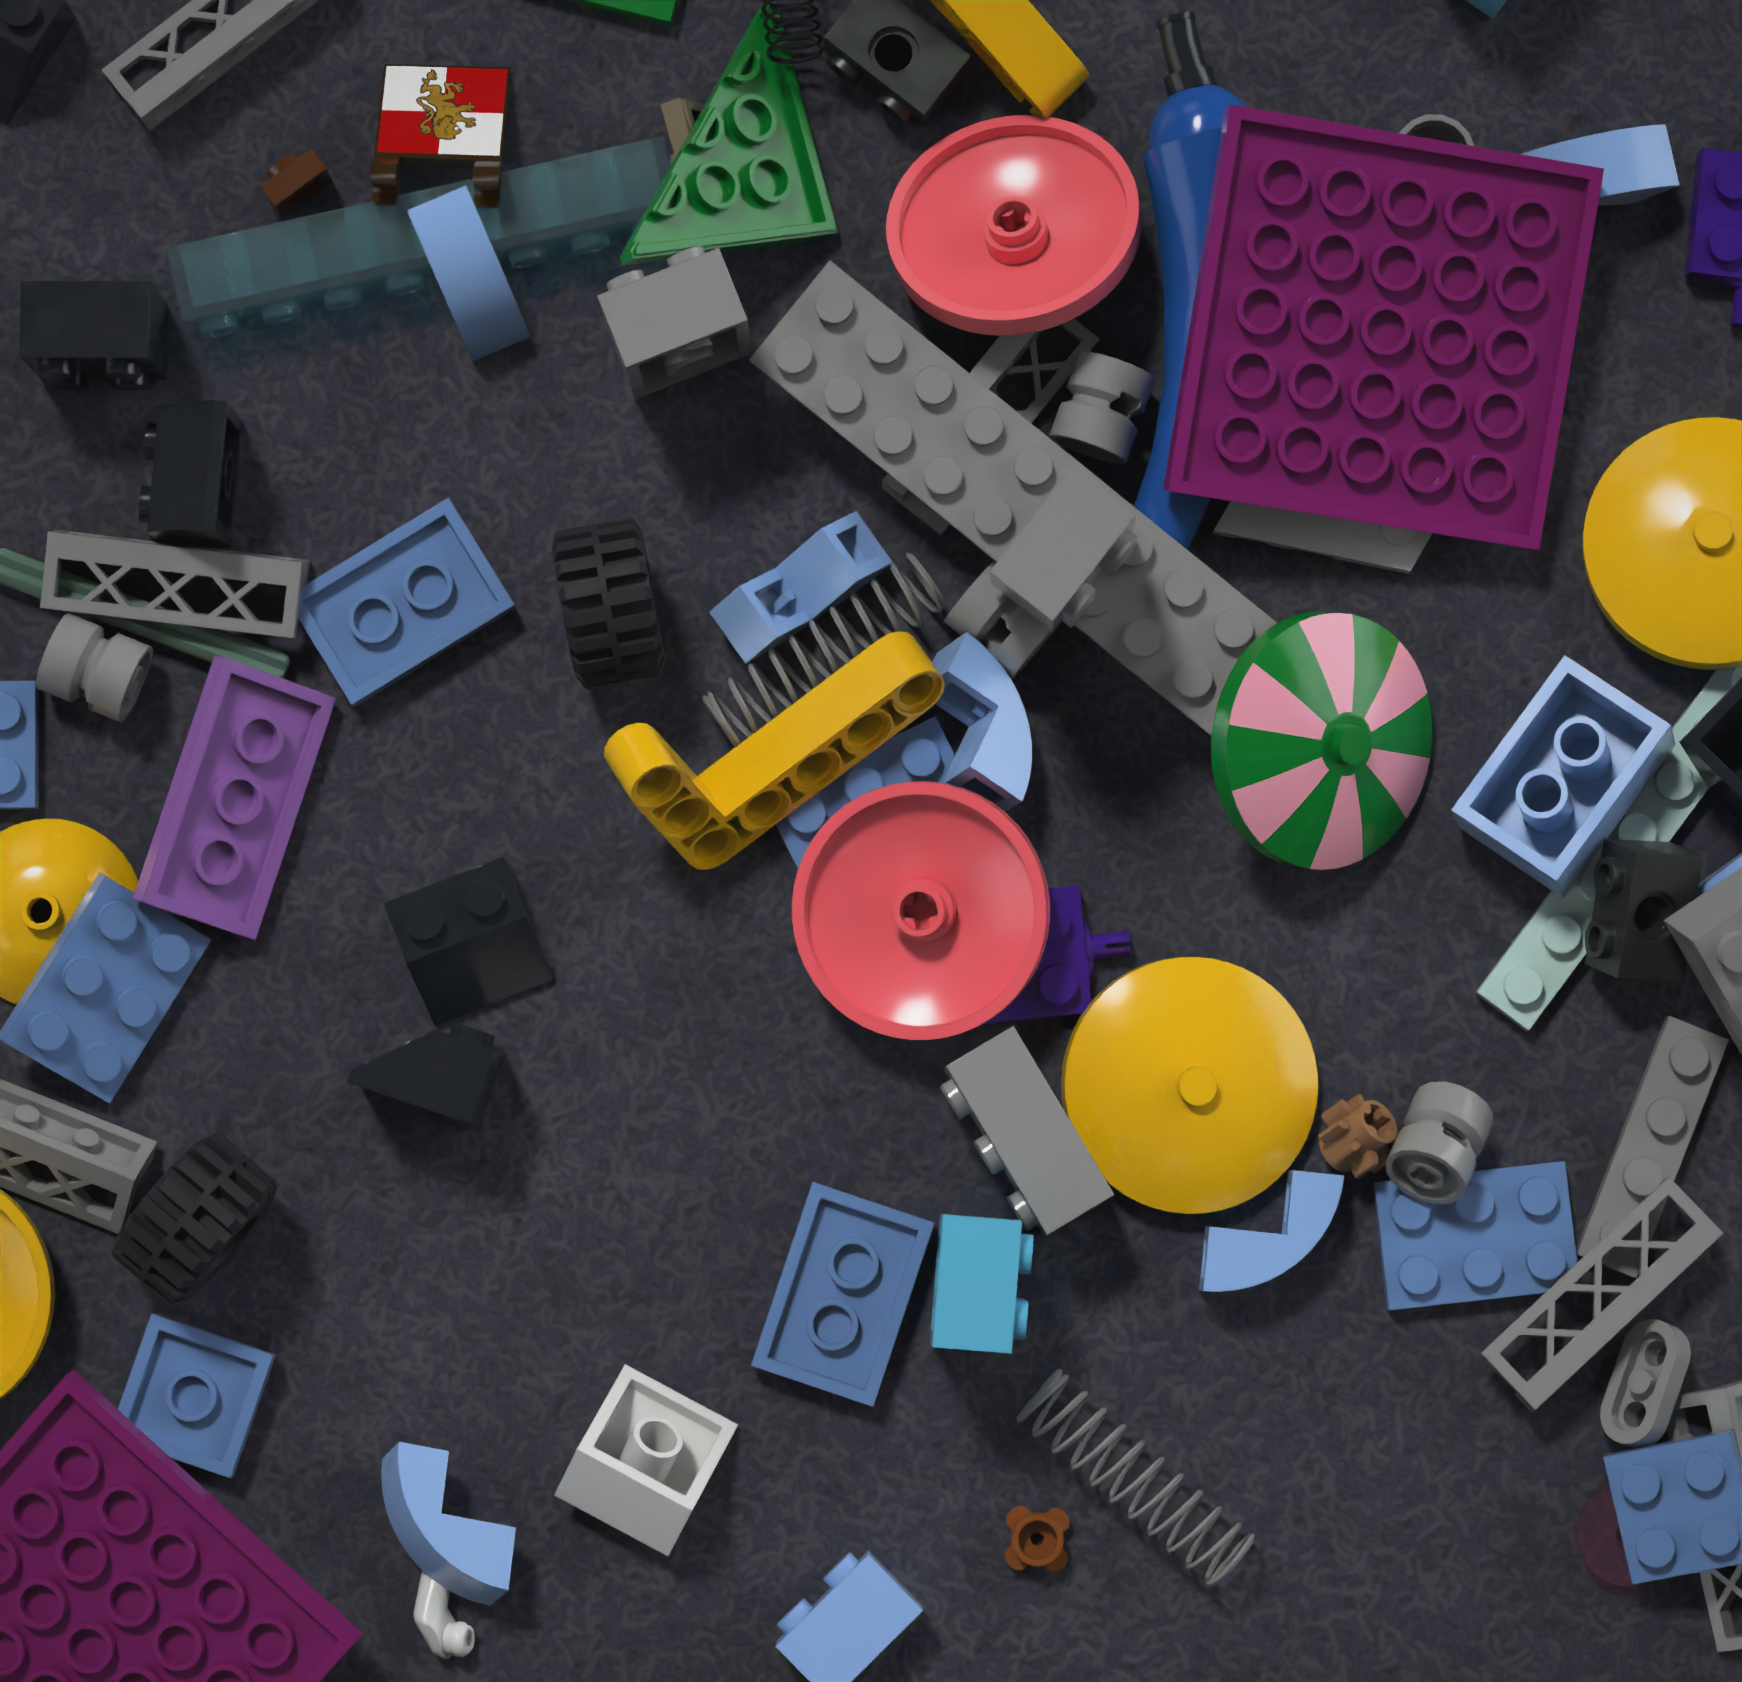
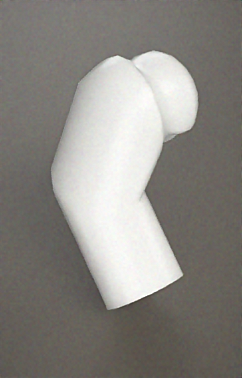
[413,1570,475,1659]

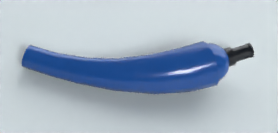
[1134,11,1246,550]

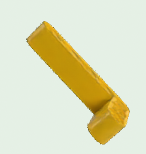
[930,0,1089,119]
[604,631,945,870]

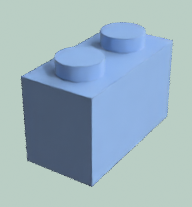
[775,1550,923,1682]

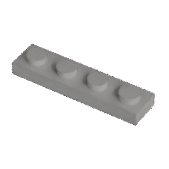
[1576,1016,1729,1278]

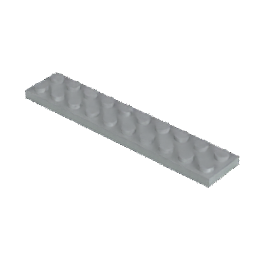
[749,261,1277,737]

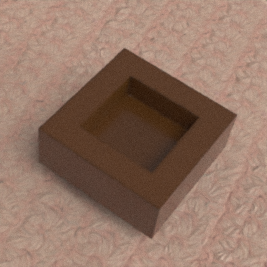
[260,149,333,218]

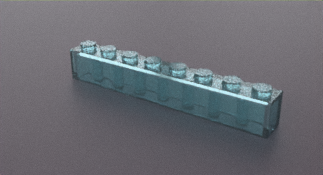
[166,136,670,338]

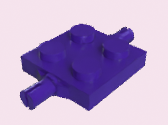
[1684,148,1742,328]
[983,884,1131,1024]

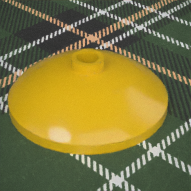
[0,818,139,1004]

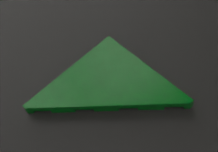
[620,2,838,266]

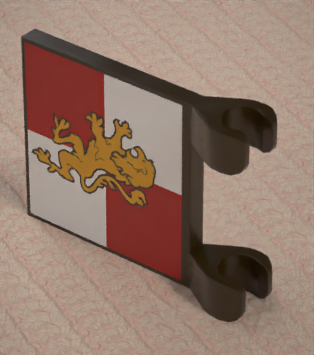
[370,64,510,208]

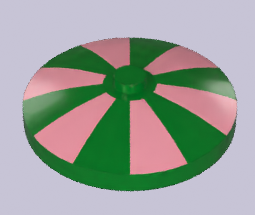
[1211,611,1432,870]

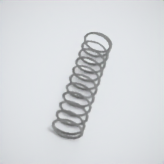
[702,552,947,747]
[1016,1369,1255,1588]

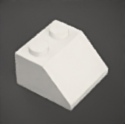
[554,1364,738,1556]

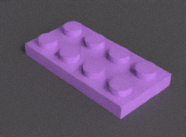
[133,655,336,940]

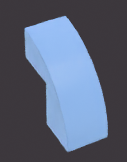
[1522,124,1680,206]
[407,185,531,361]
[709,511,893,664]
[932,632,1032,812]
[1199,1170,1344,1292]
[381,1442,516,1606]

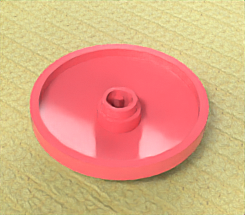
[886,115,1142,336]
[792,781,1050,1040]

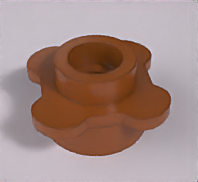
[1004,1506,1070,1572]

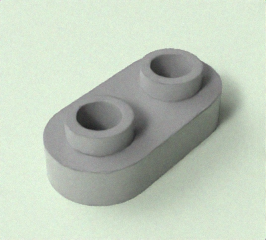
[1600,1319,1691,1448]

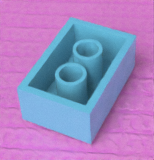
[930,1214,1033,1354]

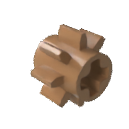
[1318,1094,1397,1179]

